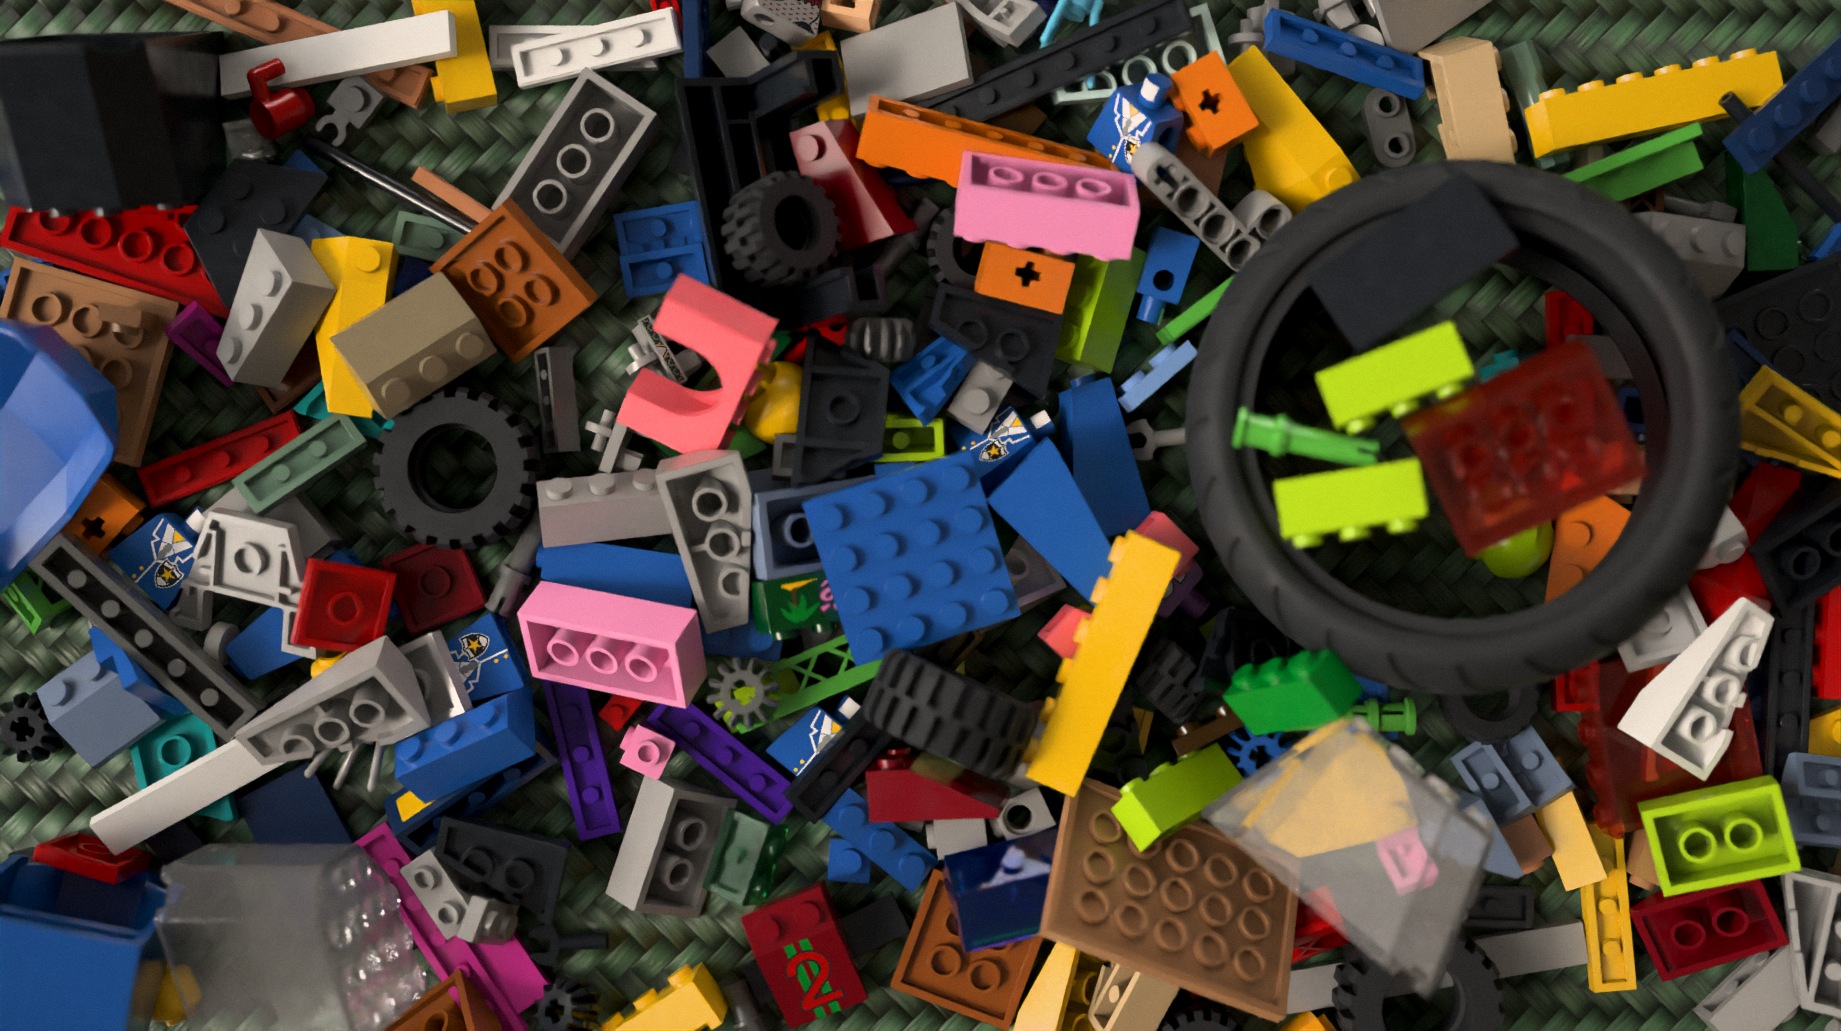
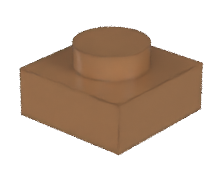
[96,302,159,337]

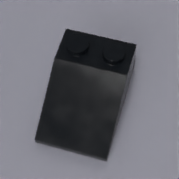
[1748,473,1841,620]

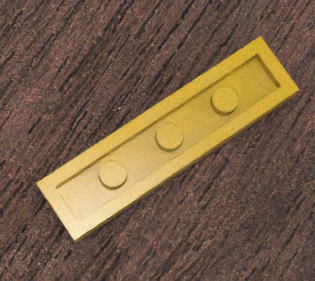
[1580,819,1637,993]

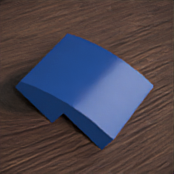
[613,201,710,298]
[88,626,190,717]

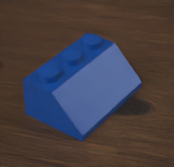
[395,685,536,804]

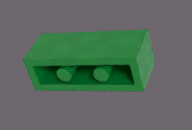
[1222,648,1364,736]

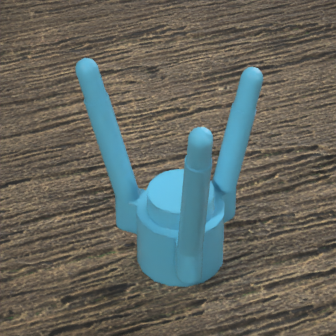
[1039,0,1104,89]

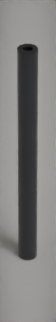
[1718,91,1841,224]
[302,133,479,236]

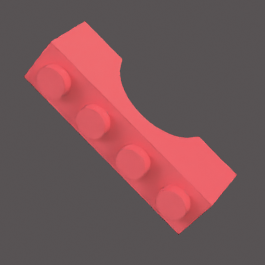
[1037,511,1200,660]

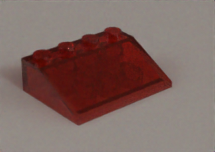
[1400,336,1649,558]

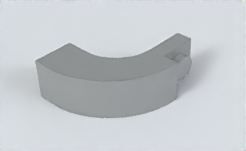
[945,0,1047,48]

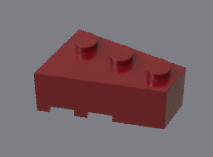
[789,119,919,255]

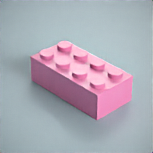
[954,150,1140,261]
[517,581,708,709]

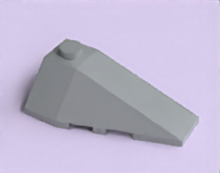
[654,449,752,634]
[234,635,431,766]

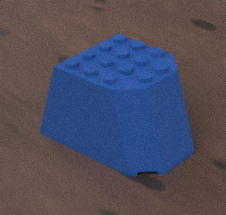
[0,855,188,1031]

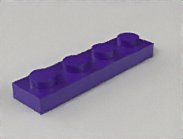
[541,679,624,841]
[646,701,793,825]

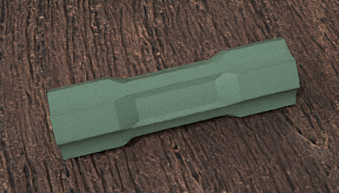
[1499,40,1576,171]

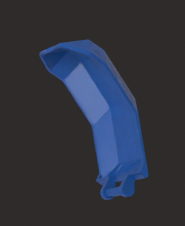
[0,318,119,595]

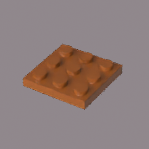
[428,197,599,364]
[890,866,1044,1031]

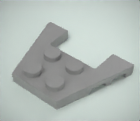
[168,507,325,660]

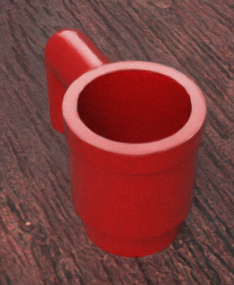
[246,58,315,141]

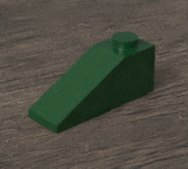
[1724,150,1803,276]

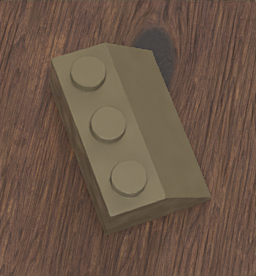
[329,271,497,421]

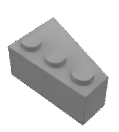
[1780,867,1841,1018]

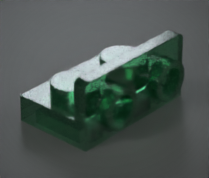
[701,808,789,906]

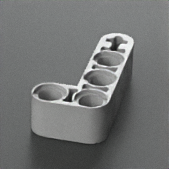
[1130,142,1292,271]

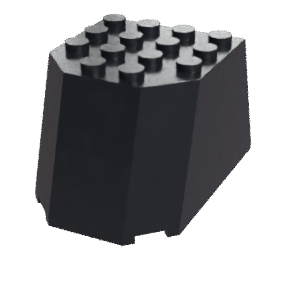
[0,31,227,217]

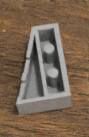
[216,228,337,388]

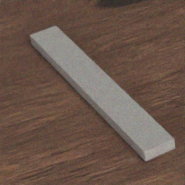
[1256,919,1589,1019]

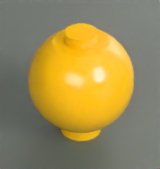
[742,361,803,445]

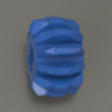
[1222,725,1294,792]

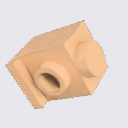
[820,0,882,34]

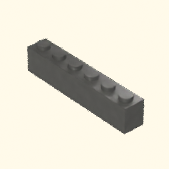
[28,533,267,742]

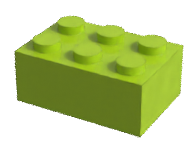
[1637,775,1802,897]

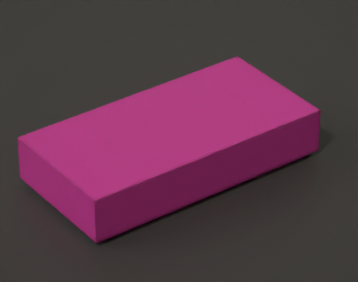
[471,930,552,1014]

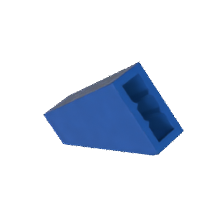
[1059,374,1151,538]
[985,436,1114,607]
[536,542,696,610]
[223,549,402,680]

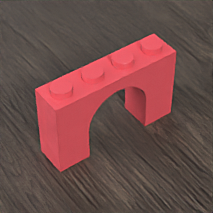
[616,273,778,454]

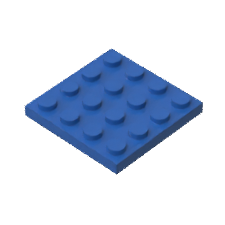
[802,448,1022,667]

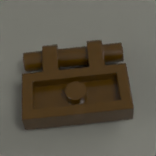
[1169,704,1245,757]

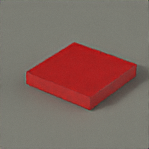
[290,557,397,653]
[32,831,153,885]

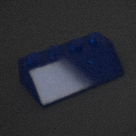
[942,828,1059,954]

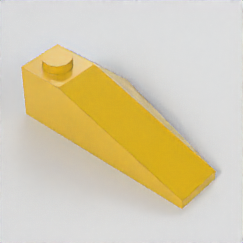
[1226,45,1361,217]
[1012,942,1107,1031]

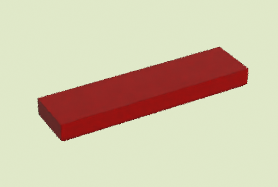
[137,409,306,509]

